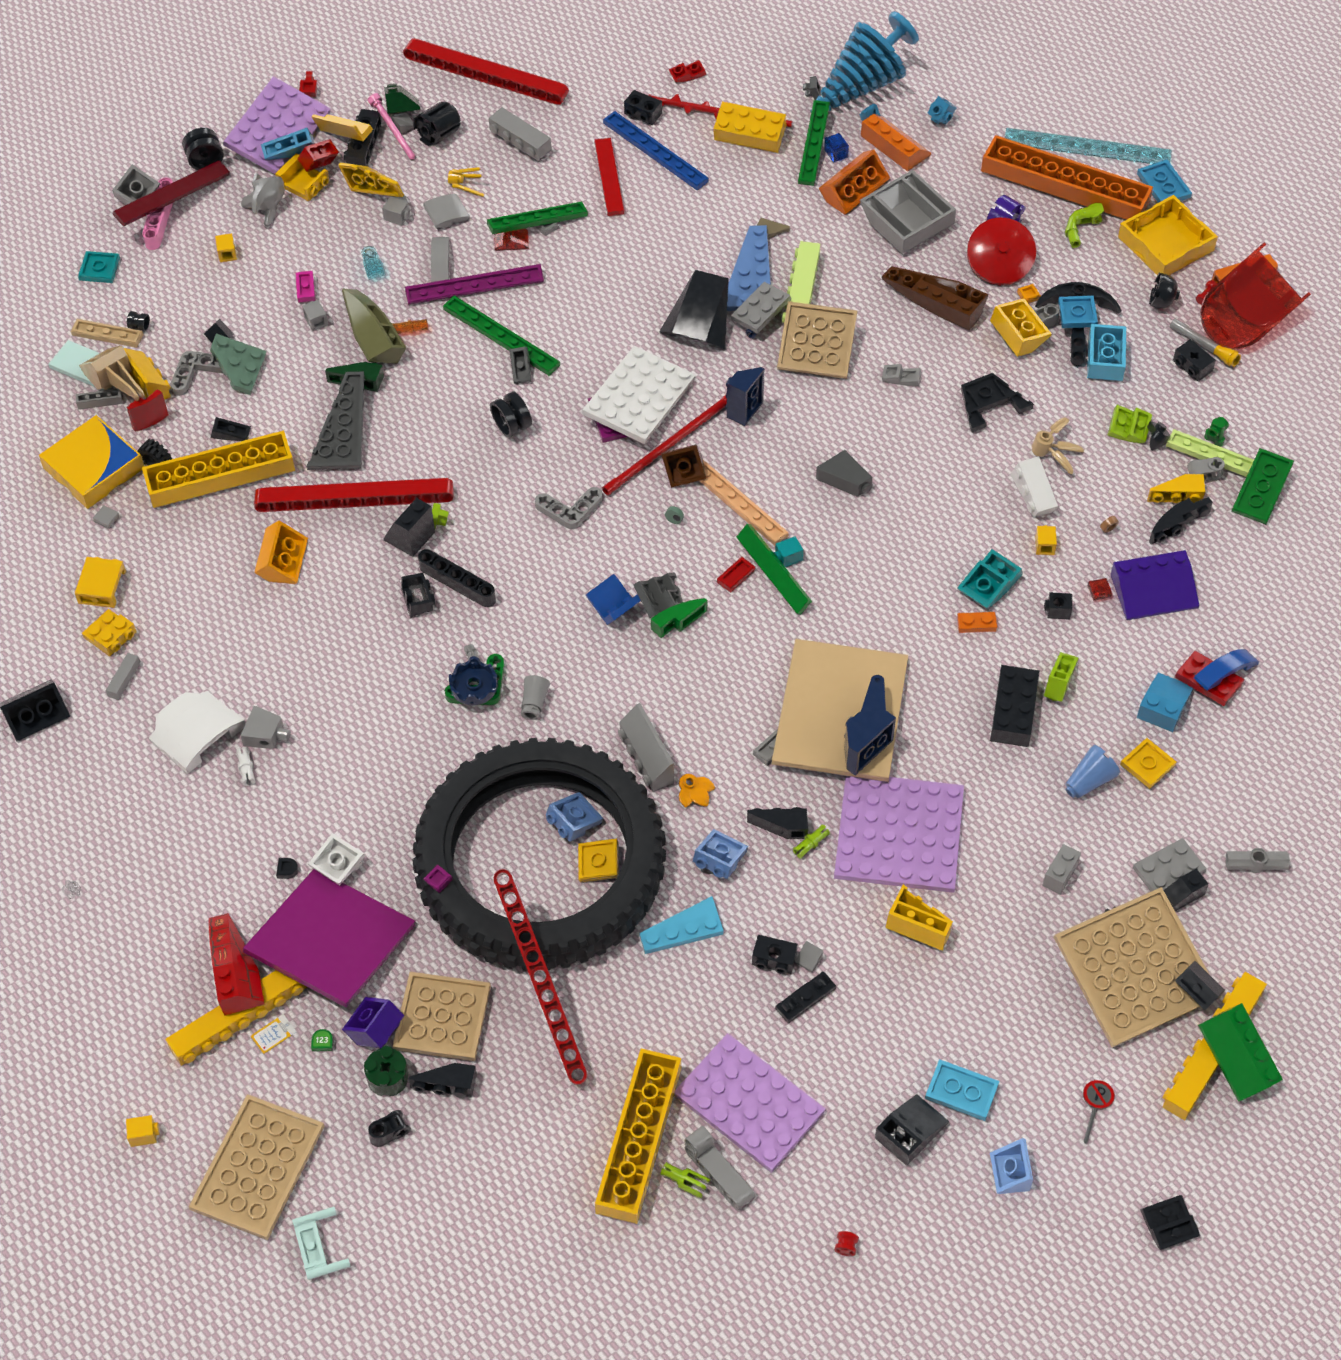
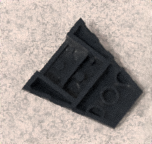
[659,270,729,350]

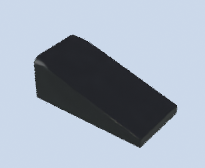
[210,417,251,441]

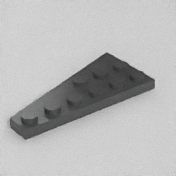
[306,371,365,470]

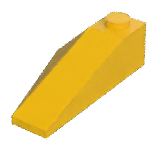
[338,163,404,197]

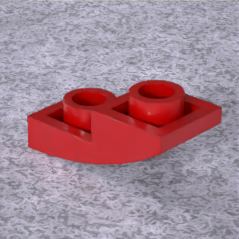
[669,60,707,82]

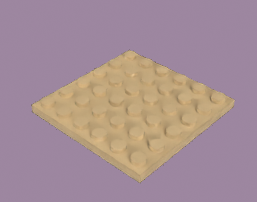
[1053,887,1221,1048]

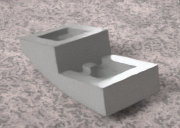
[882,364,922,386]

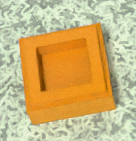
[1017,284,1041,303]

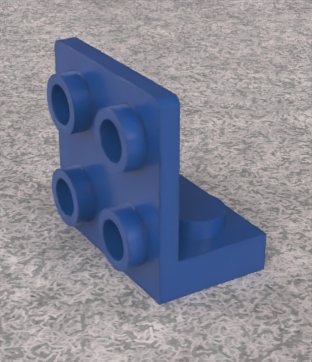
[586,574,641,625]

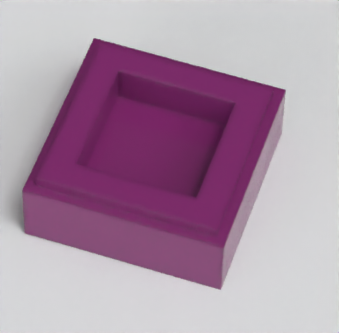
[424,865,453,893]

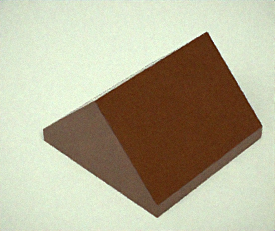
[661,444,706,488]

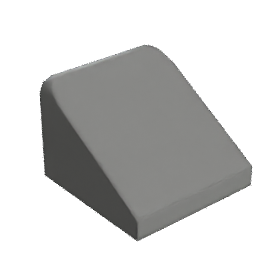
[795,941,823,972]

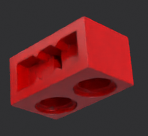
[297,139,339,172]

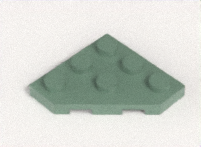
[210,334,267,395]

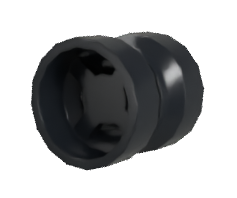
[127,311,150,331]

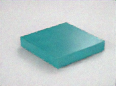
[78,251,120,283]

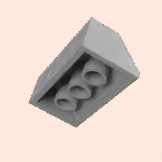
[618,703,674,792]

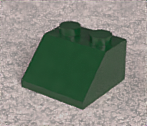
[384,83,420,114]

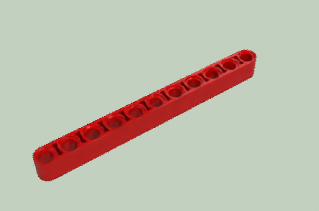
[403,38,569,105]
[254,478,454,512]
[493,869,588,1085]

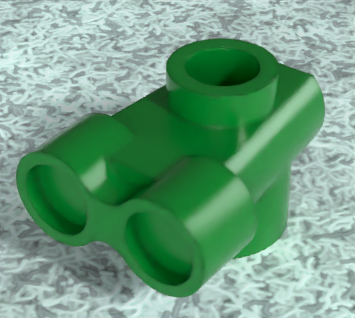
[1204,417,1229,447]

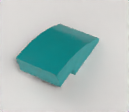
[957,549,1023,609]

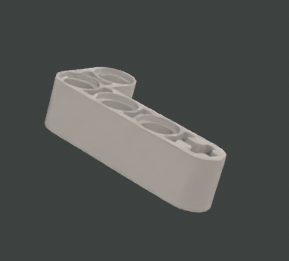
[685,1126,755,1210]

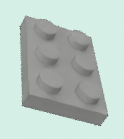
[731,282,791,334]
[1133,838,1207,892]

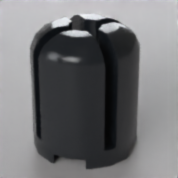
[413,101,461,146]

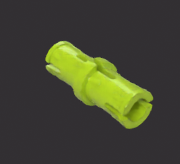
[793,824,830,859]

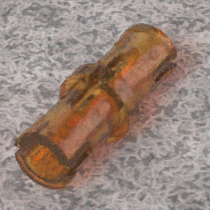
[392,319,428,334]

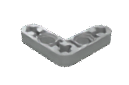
[171,351,223,396]
[535,487,603,529]

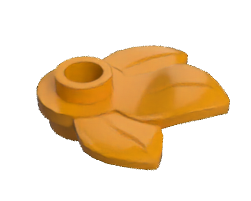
[678,774,715,808]

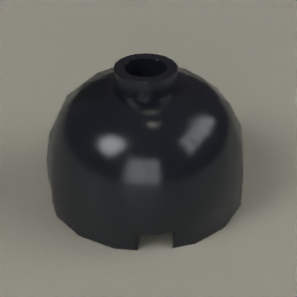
[1149,272,1180,309]

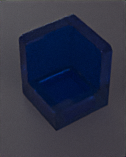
[824,133,849,163]

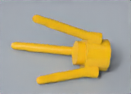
[448,167,484,197]

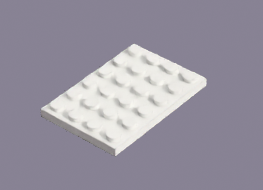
[582,346,696,444]

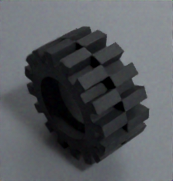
[137,439,172,466]

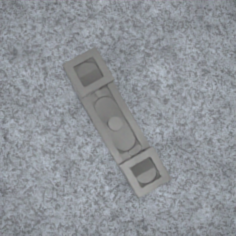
[431,237,449,282]

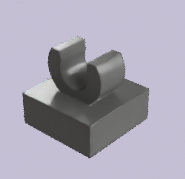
[803,76,821,100]

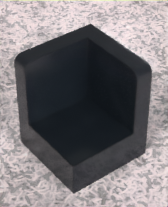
[204,318,234,343]

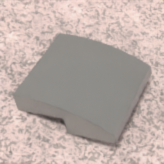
[423,194,469,228]

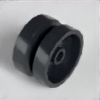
[182,127,224,170]
[490,391,532,438]

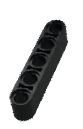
[418,549,496,607]

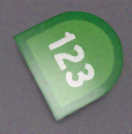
[311,1029,333,1051]

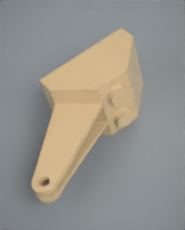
[79,345,145,401]

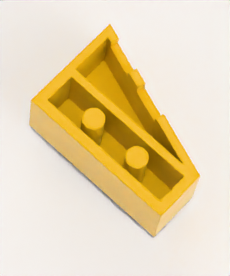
[885,884,953,950]

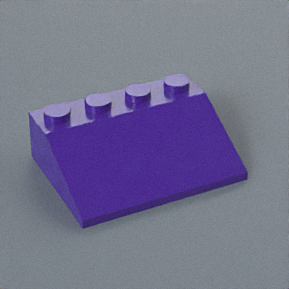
[1111,550,1199,620]

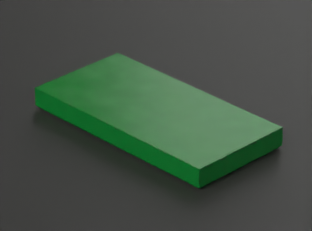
[1231,448,1294,525]

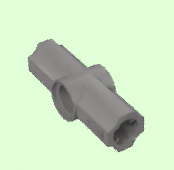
[1225,848,1290,873]

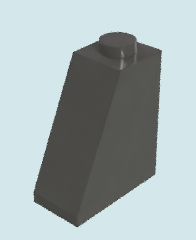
[816,450,873,497]

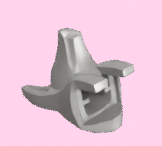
[241,173,285,227]

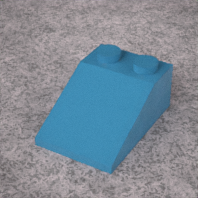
[1137,672,1194,732]

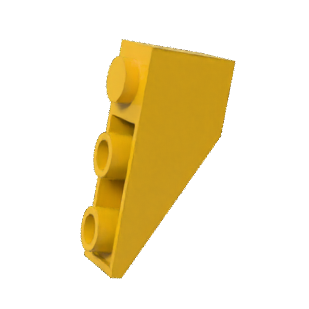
[1147,474,1205,503]

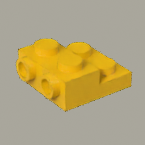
[82,609,136,657]

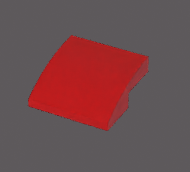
[126,389,169,431]

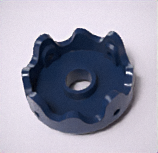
[449,656,498,706]

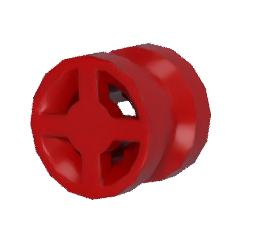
[834,1231,859,1256]

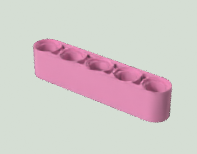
[142,177,173,250]

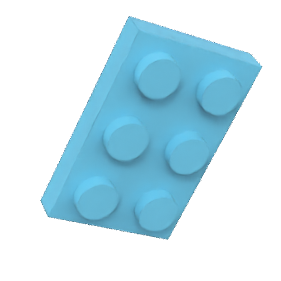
[925,1059,999,1121]

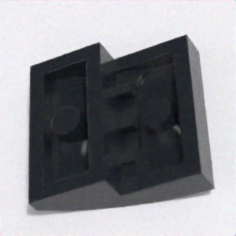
[1140,1194,1200,1250]

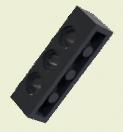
[344,109,382,166]

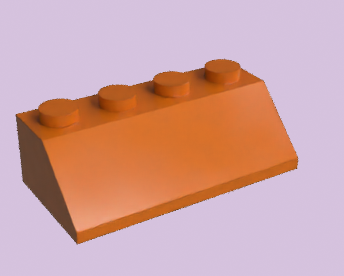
[861,114,931,172]
[819,149,890,215]

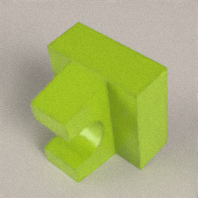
[432,503,449,529]

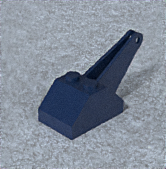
[844,675,896,776]

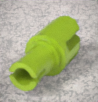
[660,1162,711,1198]

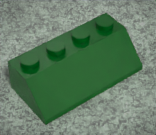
[1198,1003,1283,1102]

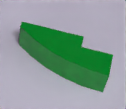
[651,598,708,638]

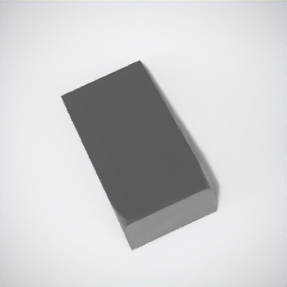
[509,346,531,384]

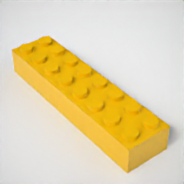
[142,430,295,508]
[595,1048,682,1224]

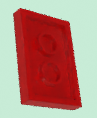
[1175,651,1245,706]

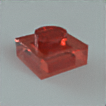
[1088,578,1112,601]

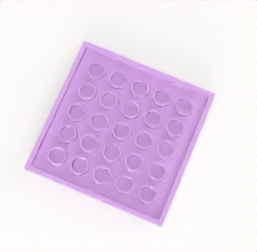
[834,776,964,893]

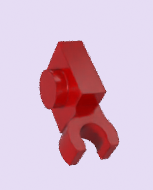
[299,71,317,97]

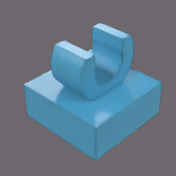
[859,104,881,121]

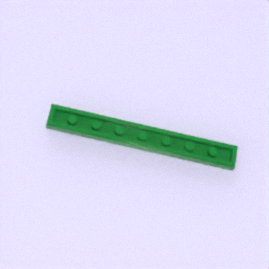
[443,295,560,376]

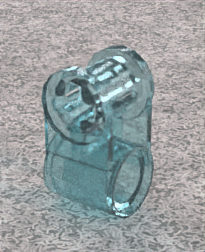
[361,246,386,280]

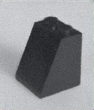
[383,498,435,557]

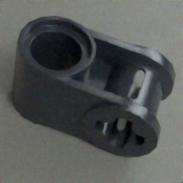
[368,1110,411,1147]

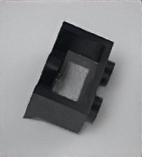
[401,573,435,619]

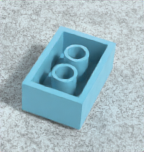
[1087,324,1126,381]

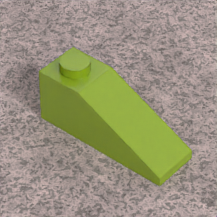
[1044,652,1079,702]

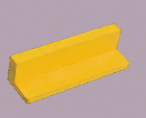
[311,114,373,141]

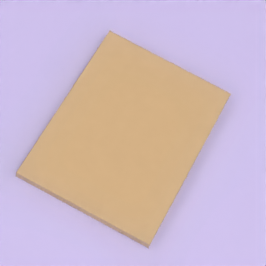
[772,639,908,782]

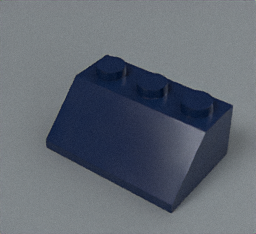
[725,367,765,426]

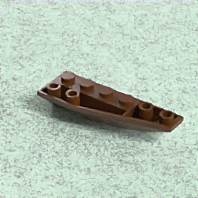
[882,266,988,330]

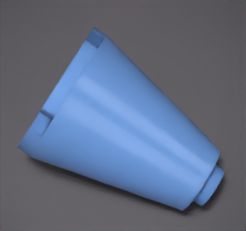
[1065,745,1120,798]

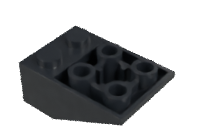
[875,1094,949,1166]

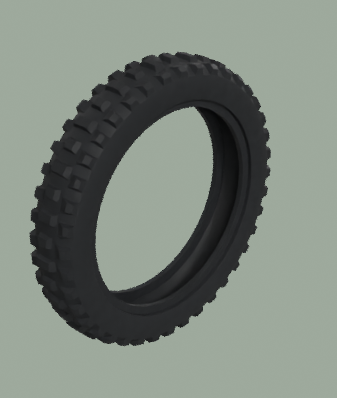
[412,738,666,971]

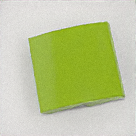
[1107,404,1152,443]

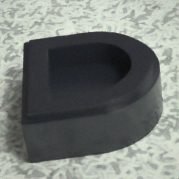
[276,858,298,879]

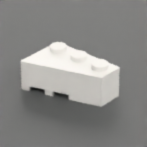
[1010,456,1058,518]

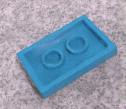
[1137,159,1192,203]

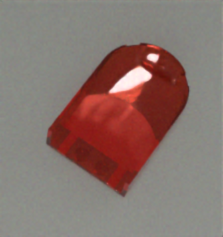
[1200,242,1311,349]

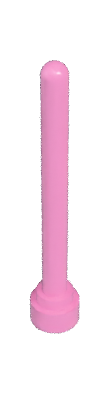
[367,93,415,160]

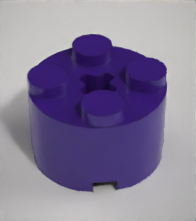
[987,195,1026,223]

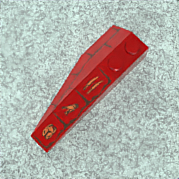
[209,913,265,1016]

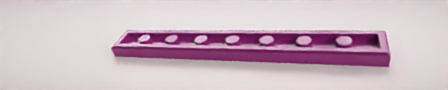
[405,264,544,305]

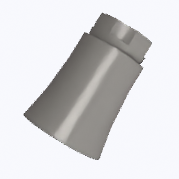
[521,675,550,720]

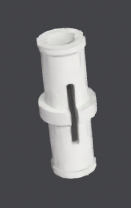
[236,747,255,786]

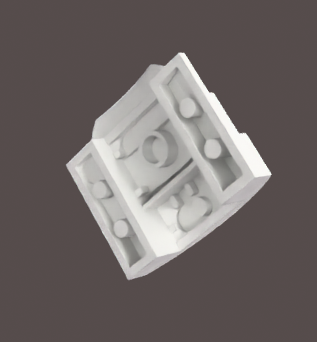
[149,691,246,774]

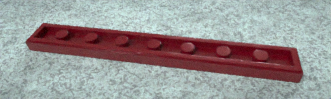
[113,160,230,227]

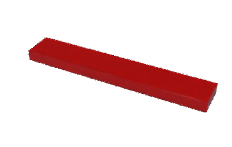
[594,138,624,216]

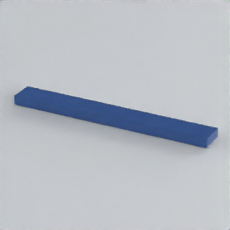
[603,111,709,190]

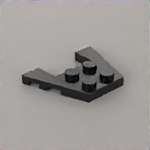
[961,373,1034,433]

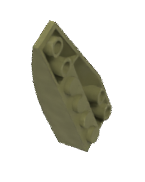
[342,288,406,364]

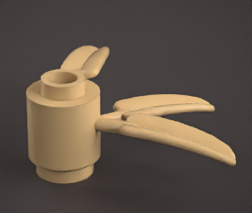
[1032,417,1084,474]

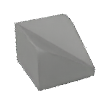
[391,111,414,134]

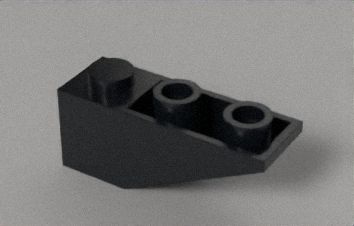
[747,807,808,839]
[408,1063,477,1098]

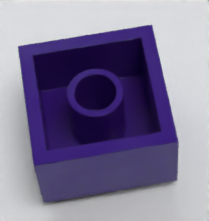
[342,997,405,1048]

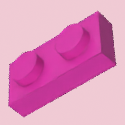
[295,270,315,303]

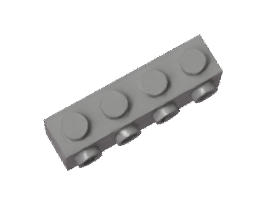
[489,107,552,161]

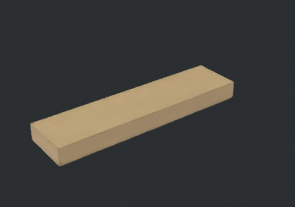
[71,319,143,348]

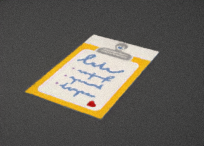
[250,1014,297,1054]

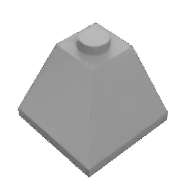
[112,164,160,205]

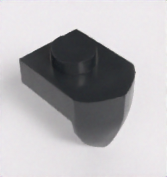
[1147,421,1171,451]

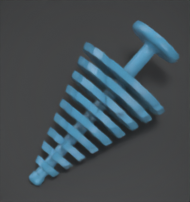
[811,11,919,111]

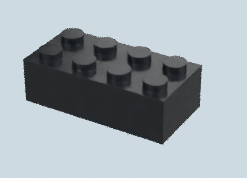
[990,665,1040,747]

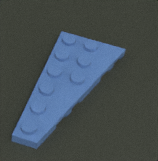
[727,225,771,311]

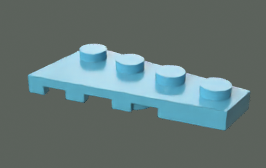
[640,896,724,954]

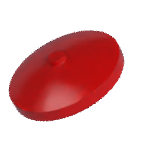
[967,217,1036,286]

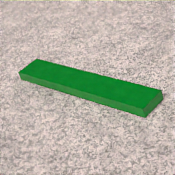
[798,100,830,186]
[487,201,588,235]
[736,524,812,615]

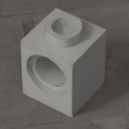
[302,300,328,331]

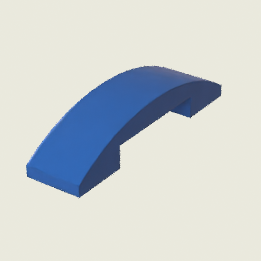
[1194,649,1259,691]

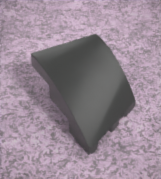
[633,572,683,618]

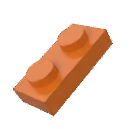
[957,612,997,633]

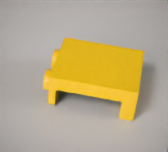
[275,153,329,201]
[75,557,126,608]

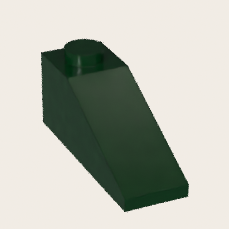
[325,362,384,392]

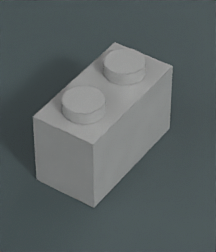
[1042,844,1081,895]

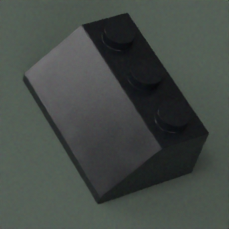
[0,679,71,741]

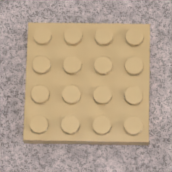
[777,301,858,379]
[392,972,491,1061]

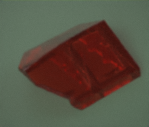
[494,228,529,251]

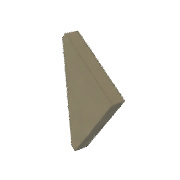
[757,218,790,239]

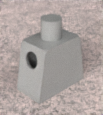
[240,706,291,749]

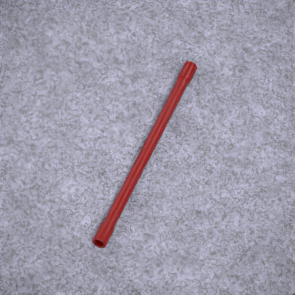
[602,395,727,496]

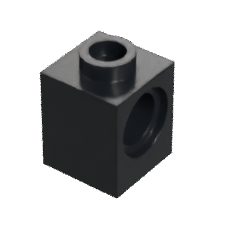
[1044,592,1072,620]

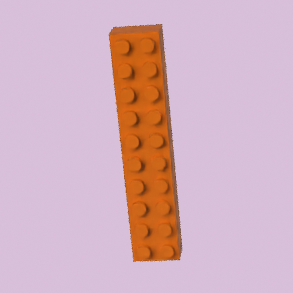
[981,135,1153,220]

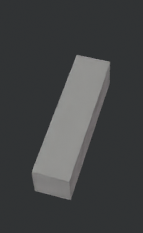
[76,389,123,410]
[106,653,140,700]

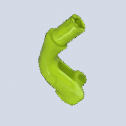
[1065,203,1104,248]

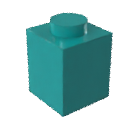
[774,536,804,567]

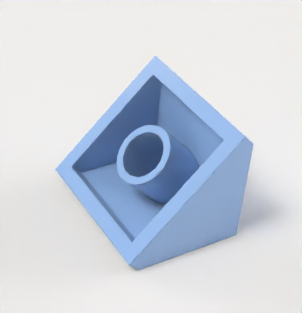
[990,1138,1033,1194]

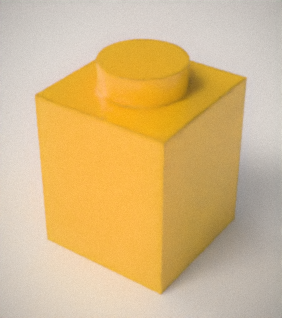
[215,233,237,262]
[1035,525,1057,555]
[126,1115,160,1147]

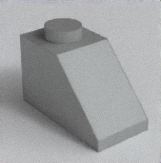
[382,186,410,226]

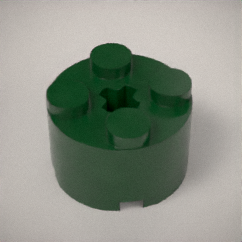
[364,1046,409,1096]

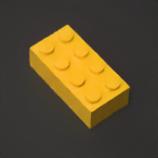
[713,101,786,153]

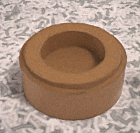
[1100,516,1119,533]

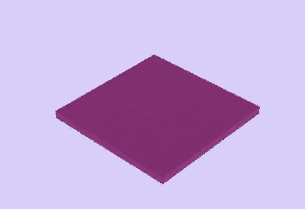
[243,869,416,1008]

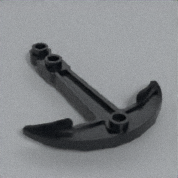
[1035,282,1122,366]

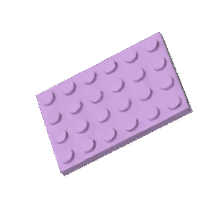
[223,76,331,174]
[674,1033,826,1173]

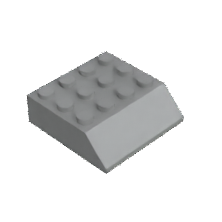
[860,170,956,254]

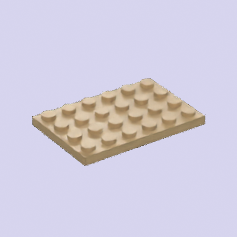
[189,1094,325,1240]

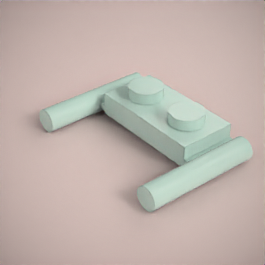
[292,1207,351,1280]

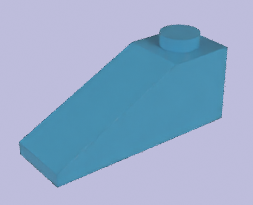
[260,128,315,160]

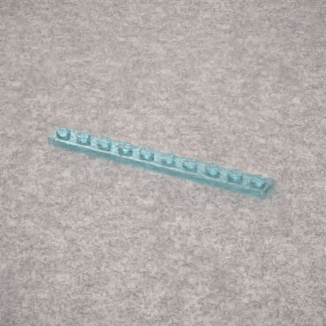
[1005,128,1172,164]

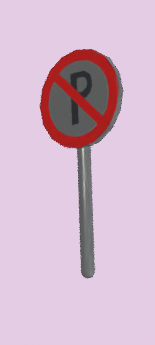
[1083,1080,1115,1144]

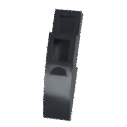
[1149,497,1213,545]

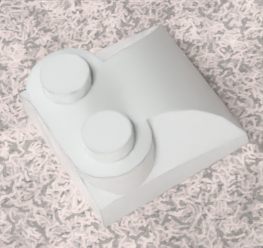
[308,833,365,885]

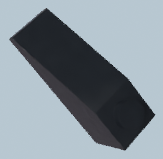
[1163,868,1209,911]

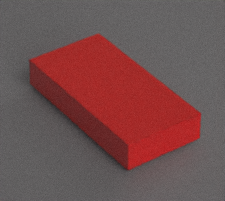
[717,557,756,593]

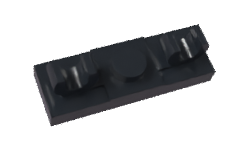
[775,971,836,1024]

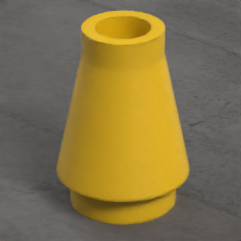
[1213,345,1241,367]

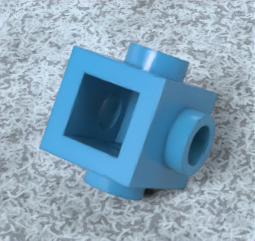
[927,96,957,124]

